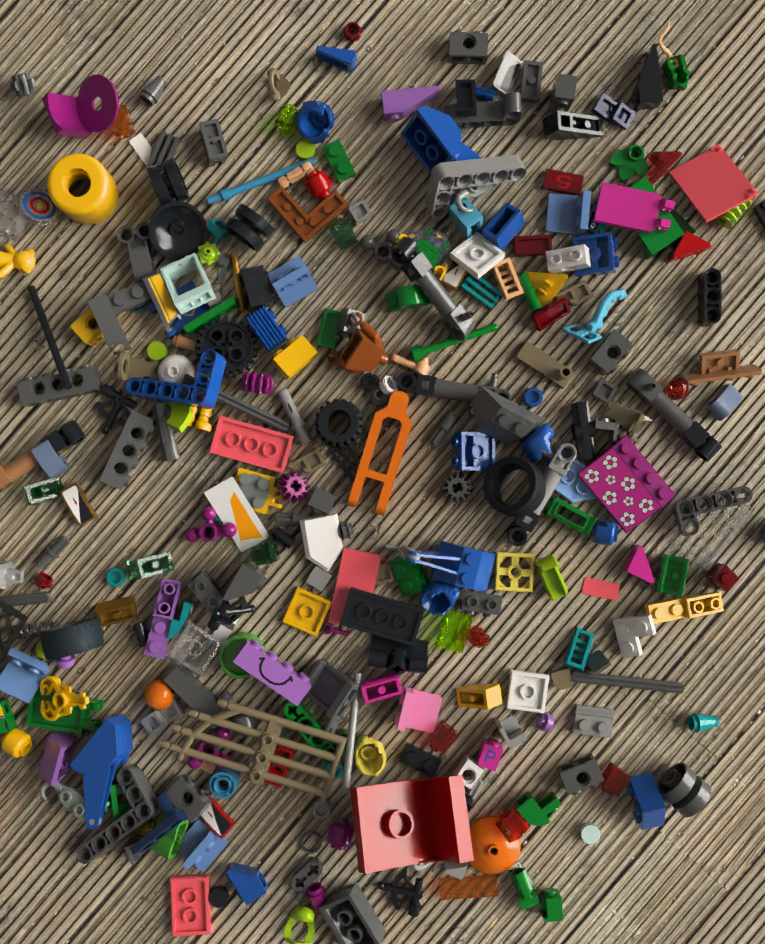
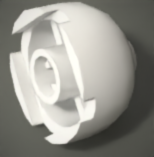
[157,354,197,384]

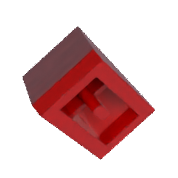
[668,231,711,262]

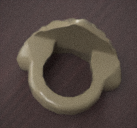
[267,68,291,101]

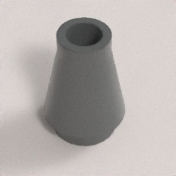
[140,76,166,106]

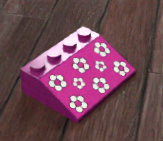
[577,435,675,533]

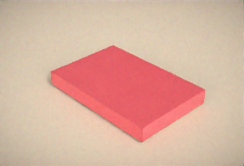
[170,874,212,936]

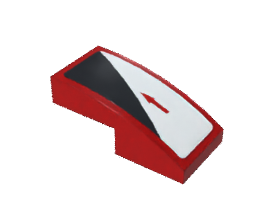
[200,796,235,839]

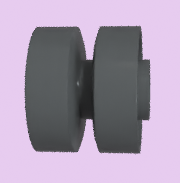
[658,762,711,817]

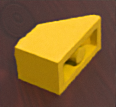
[456,683,502,709]

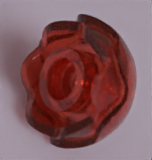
[666,377,689,400]
[468,626,490,648]

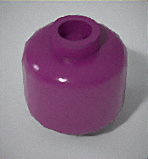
[327,819,354,850]

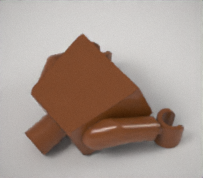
[327,312,388,374]

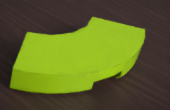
[166,403,192,433]

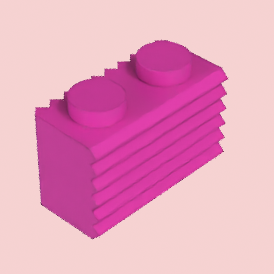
[361,673,403,704]

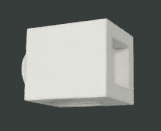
[453,754,484,790]

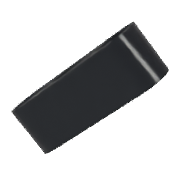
[698,268,722,327]

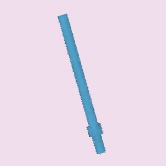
[207,157,316,205]

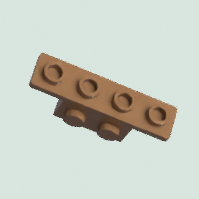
[681,349,762,386]

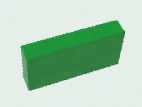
[316,308,340,350]

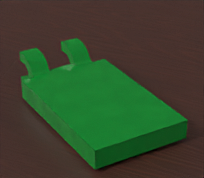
[26,686,104,734]

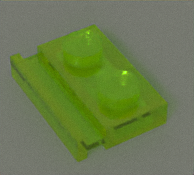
[435,609,473,653]

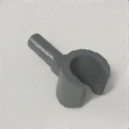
[217,255,231,284]

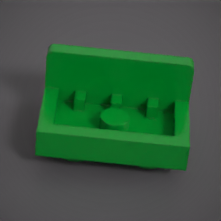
[655,554,690,597]
[389,557,429,597]

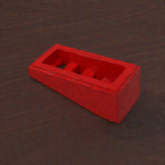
[264,744,295,788]

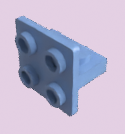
[268,256,318,308]
[179,818,228,872]

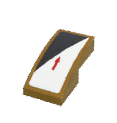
[440,259,467,292]
[60,481,97,526]

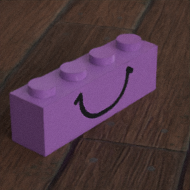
[233,638,311,706]

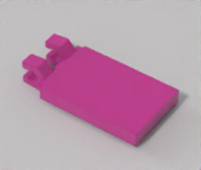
[593,182,675,234]

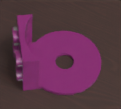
[41,75,119,138]

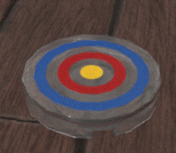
[18,189,60,226]

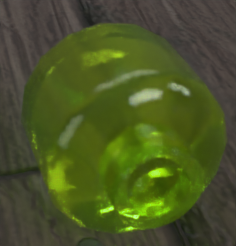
[274,104,299,136]

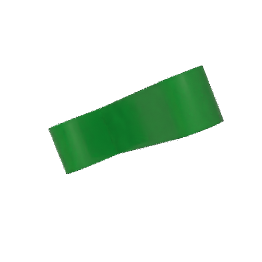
[284,700,348,764]

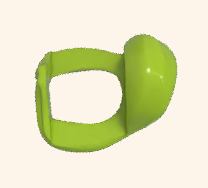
[284,906,315,944]

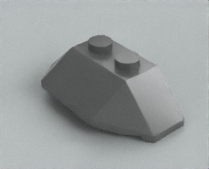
[472,386,545,445]

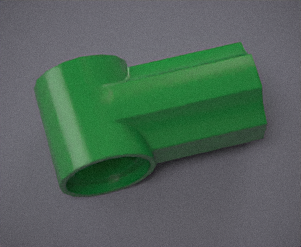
[510,867,540,911]

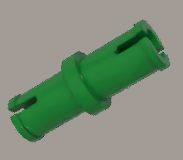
[518,273,542,313]

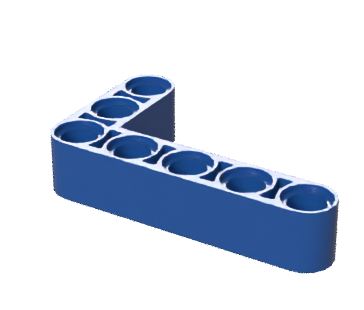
[126,349,226,409]

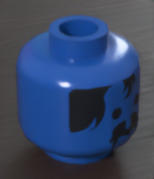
[590,519,619,546]

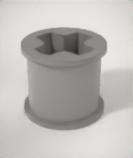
[208,290,223,309]

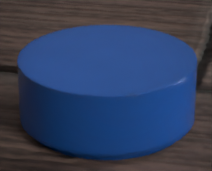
[523,388,543,407]

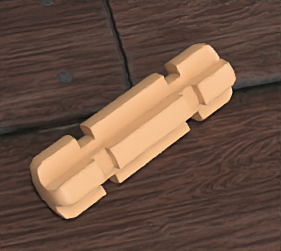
[278,161,314,189]

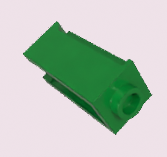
[544,497,597,536]

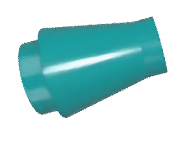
[687,713,719,733]

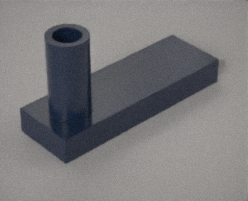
[130,793,187,855]

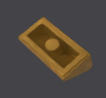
[95,596,139,627]

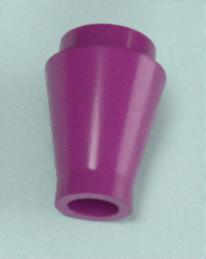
[306,882,325,915]

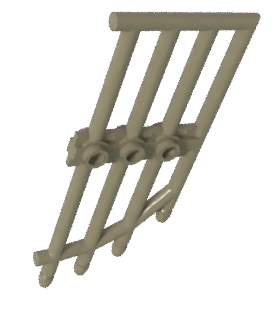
[160,699,347,805]

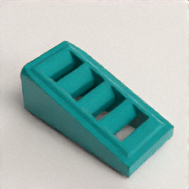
[562,627,594,671]

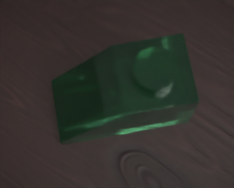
[250,540,281,566]
[125,552,174,581]

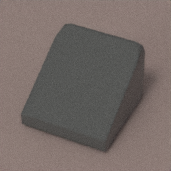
[586,650,611,675]

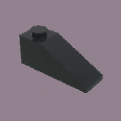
[631,43,663,111]
[542,110,603,140]

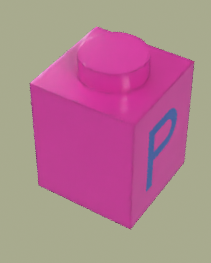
[475,738,503,771]

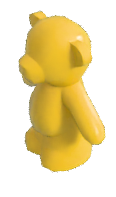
[0,243,36,279]

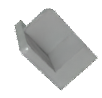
[494,715,528,749]

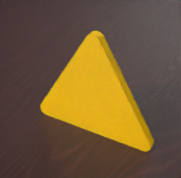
[527,272,568,307]

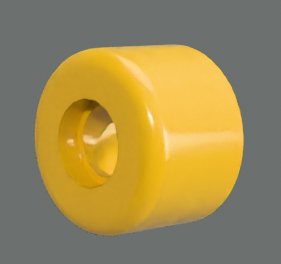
[47,153,119,225]

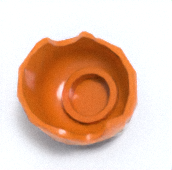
[144,679,174,711]

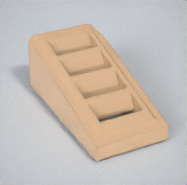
[491,257,524,300]

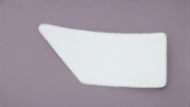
[129,133,152,166]

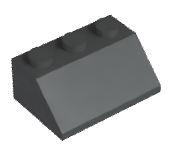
[319,882,386,944]

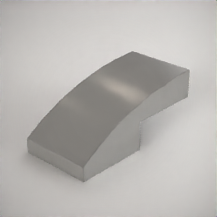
[140,696,185,736]

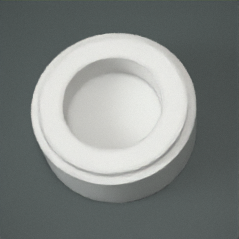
[379,375,398,396]

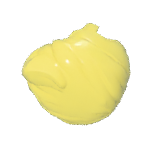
[354,735,386,777]

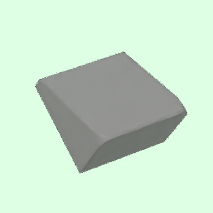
[443,862,467,880]

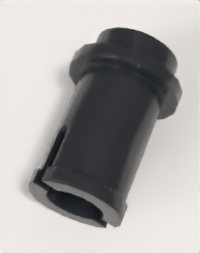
[271,526,296,549]
[132,621,149,647]

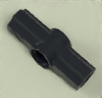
[570,401,596,460]

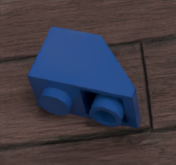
[226,862,268,905]

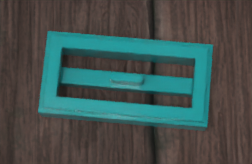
[461,274,502,310]

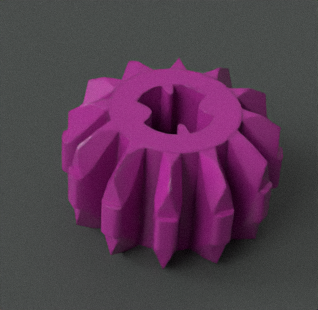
[241,372,274,394]
[277,470,310,504]

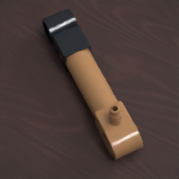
[0,420,86,493]

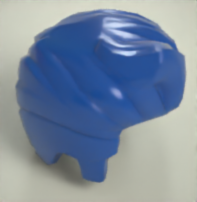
[522,423,554,464]
[420,580,460,616]

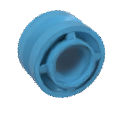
[209,768,240,799]

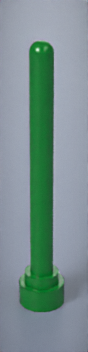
[410,323,498,362]

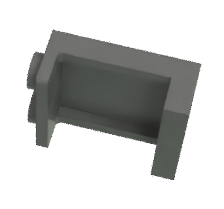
[306,659,360,720]

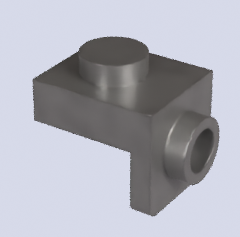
[592,418,621,443]

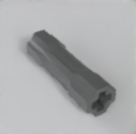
[152,403,181,462]

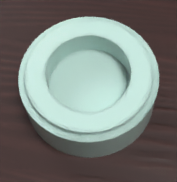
[580,823,600,844]

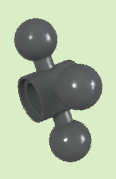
[359,229,402,271]

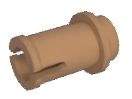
[172,334,198,352]

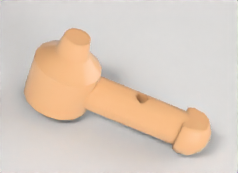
[391,354,430,375]

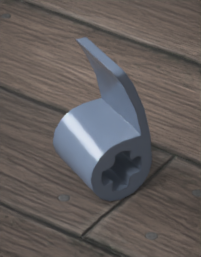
[706,384,743,421]
[31,440,70,479]

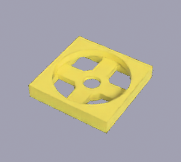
[494,552,535,592]

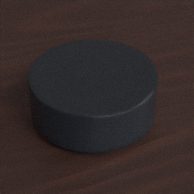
[209,886,229,908]

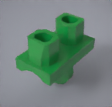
[104,780,130,821]

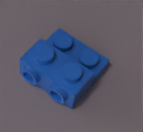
[573,232,619,277]
[451,432,496,471]

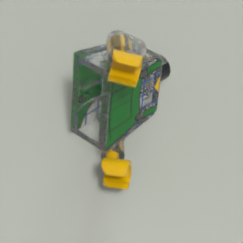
[395,226,452,281]

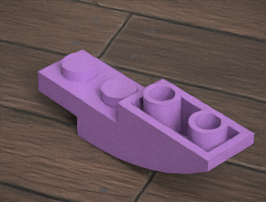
[143,578,182,659]

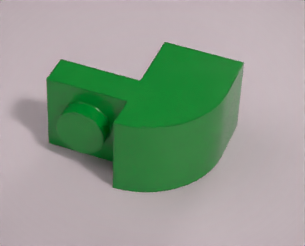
[385,284,432,313]
[514,791,561,826]

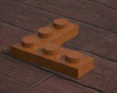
[267,186,349,243]

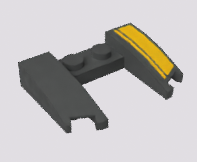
[87,271,182,350]

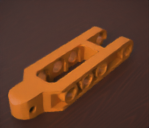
[347,391,412,516]

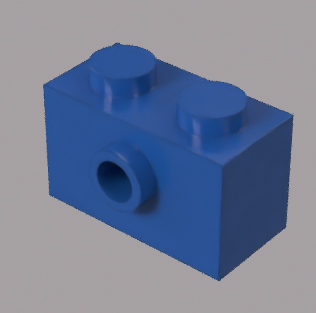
[482,203,525,251]

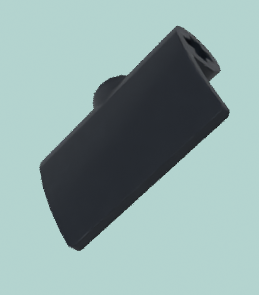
[368,634,429,675]

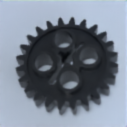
[195,316,258,378]

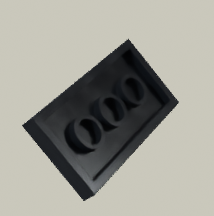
[340,587,425,646]

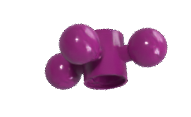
[185,506,237,543]
[187,727,230,769]

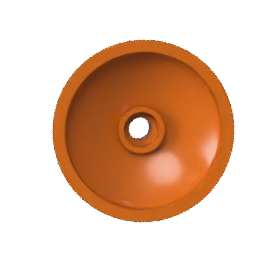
[469,816,521,874]

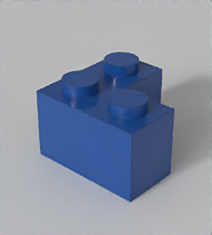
[626,772,666,830]

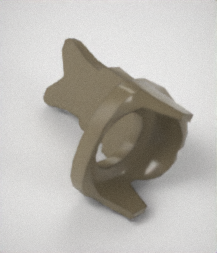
[111,351,159,381]
[603,400,653,443]

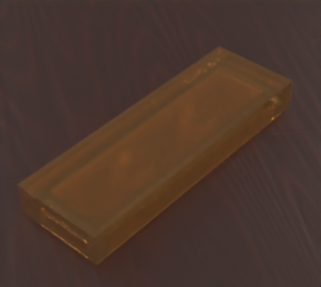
[439,874,498,900]

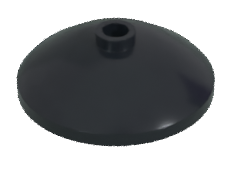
[148,201,208,260]

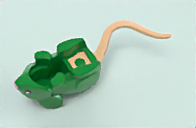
[659,21,690,91]

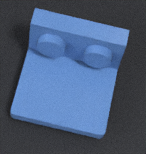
[545,190,591,235]
[0,647,50,704]

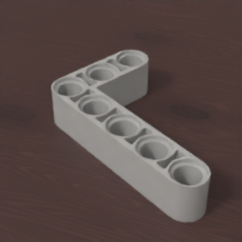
[425,155,527,220]

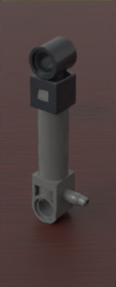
[391,237,475,341]
[626,368,722,462]
[397,372,511,403]

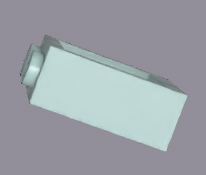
[160,253,216,314]

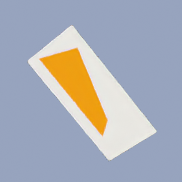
[204,477,270,552]

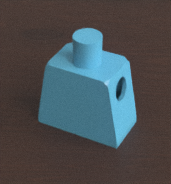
[449,194,483,240]

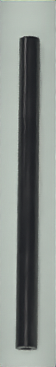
[27,285,72,390]

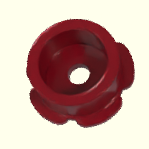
[343,22,362,42]
[34,572,53,590]

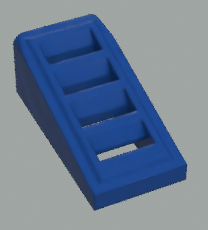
[316,45,357,72]

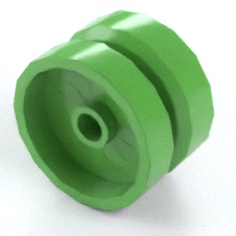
[219,632,265,679]

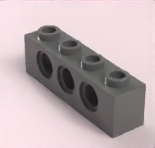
[17,364,102,407]
[99,409,156,490]

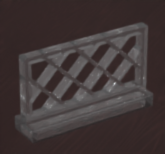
[668,482,755,571]

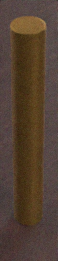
[230,254,246,312]

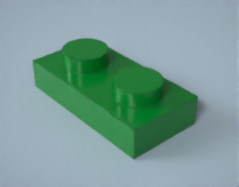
[322,139,356,184]

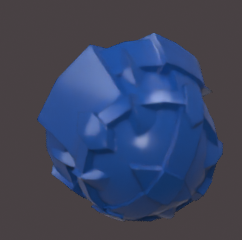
[295,101,335,144]

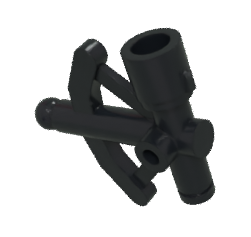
[95,383,138,434]
[208,596,256,631]
[377,869,423,917]

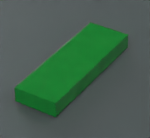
[183,296,238,335]

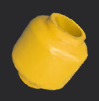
[1,728,32,758]

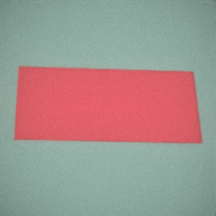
[582,577,620,601]

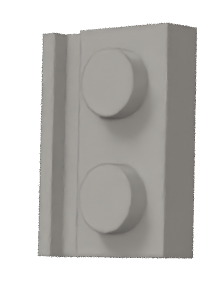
[572,704,615,738]

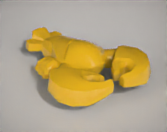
[40,676,89,721]

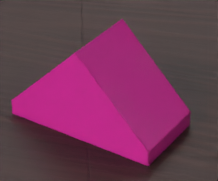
[622,544,655,583]

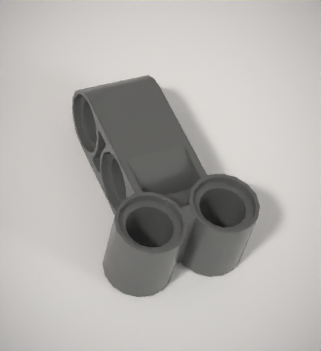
[117,222,156,283]

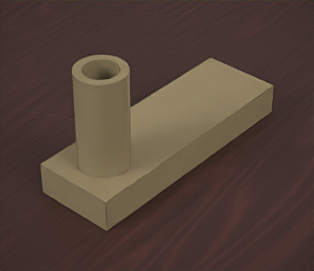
[515,341,574,389]

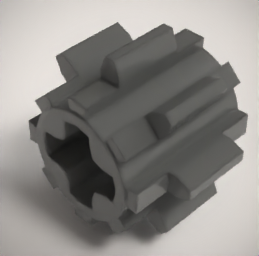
[9,73,36,96]

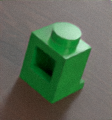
[540,888,563,922]

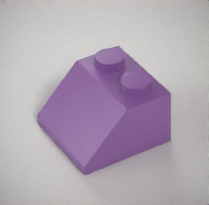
[38,731,77,786]

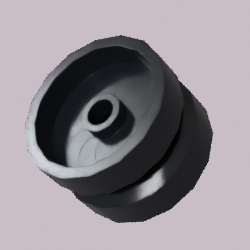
[147,158,190,205]
[224,204,275,252]

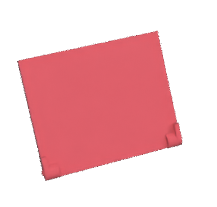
[669,144,759,223]

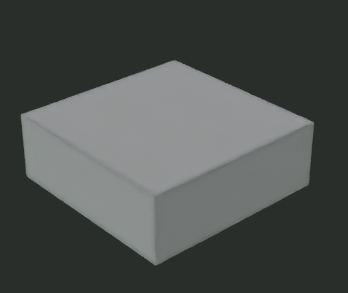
[347,199,373,226]
[306,565,332,592]

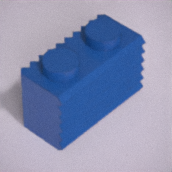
[245,306,288,352]

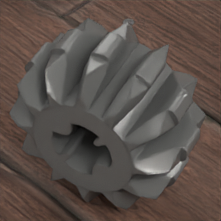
[440,471,473,504]

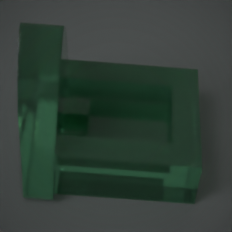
[329,218,358,250]

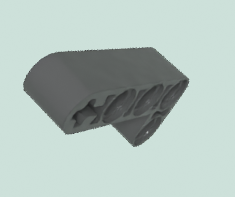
[444,92,522,129]
[673,486,753,536]

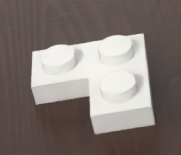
[613,614,656,658]

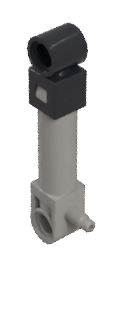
[506,443,577,546]

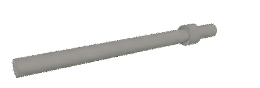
[341,673,362,794]

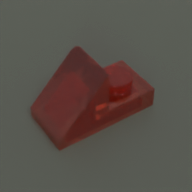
[648,151,682,186]

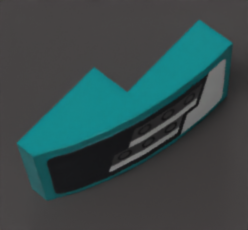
[168,600,195,639]

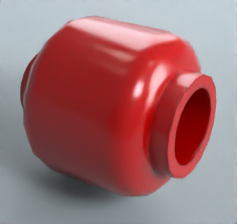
[304,169,333,200]

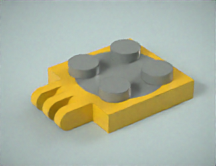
[235,468,285,514]

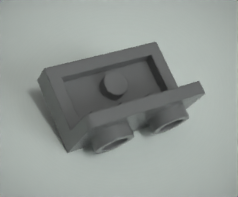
[459,590,502,617]

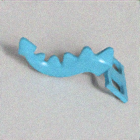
[562,288,627,344]

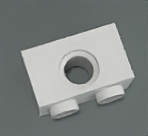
[546,244,591,274]

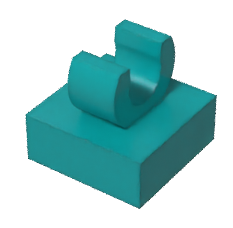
[206,218,231,243]

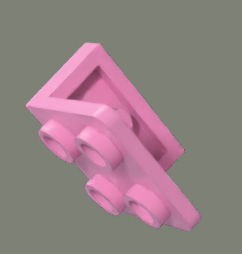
[394,687,442,733]

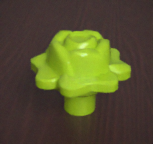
[197,242,220,266]

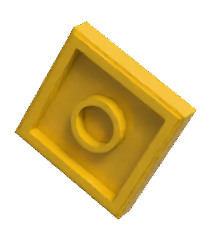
[282,586,332,637]

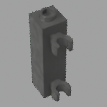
[163,659,233,729]

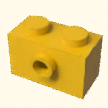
[272,335,318,381]

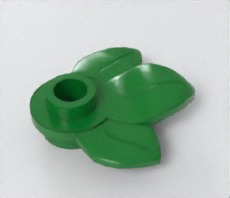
[610,144,648,181]

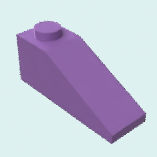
[381,85,439,123]

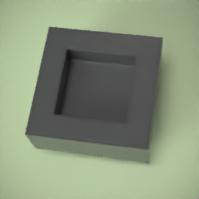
[591,378,618,404]

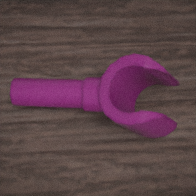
[322,622,349,636]

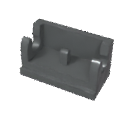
[199,119,229,167]

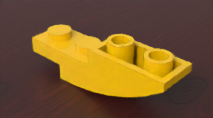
[645,592,724,624]

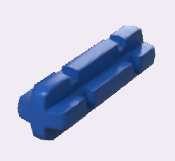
[475,86,495,101]

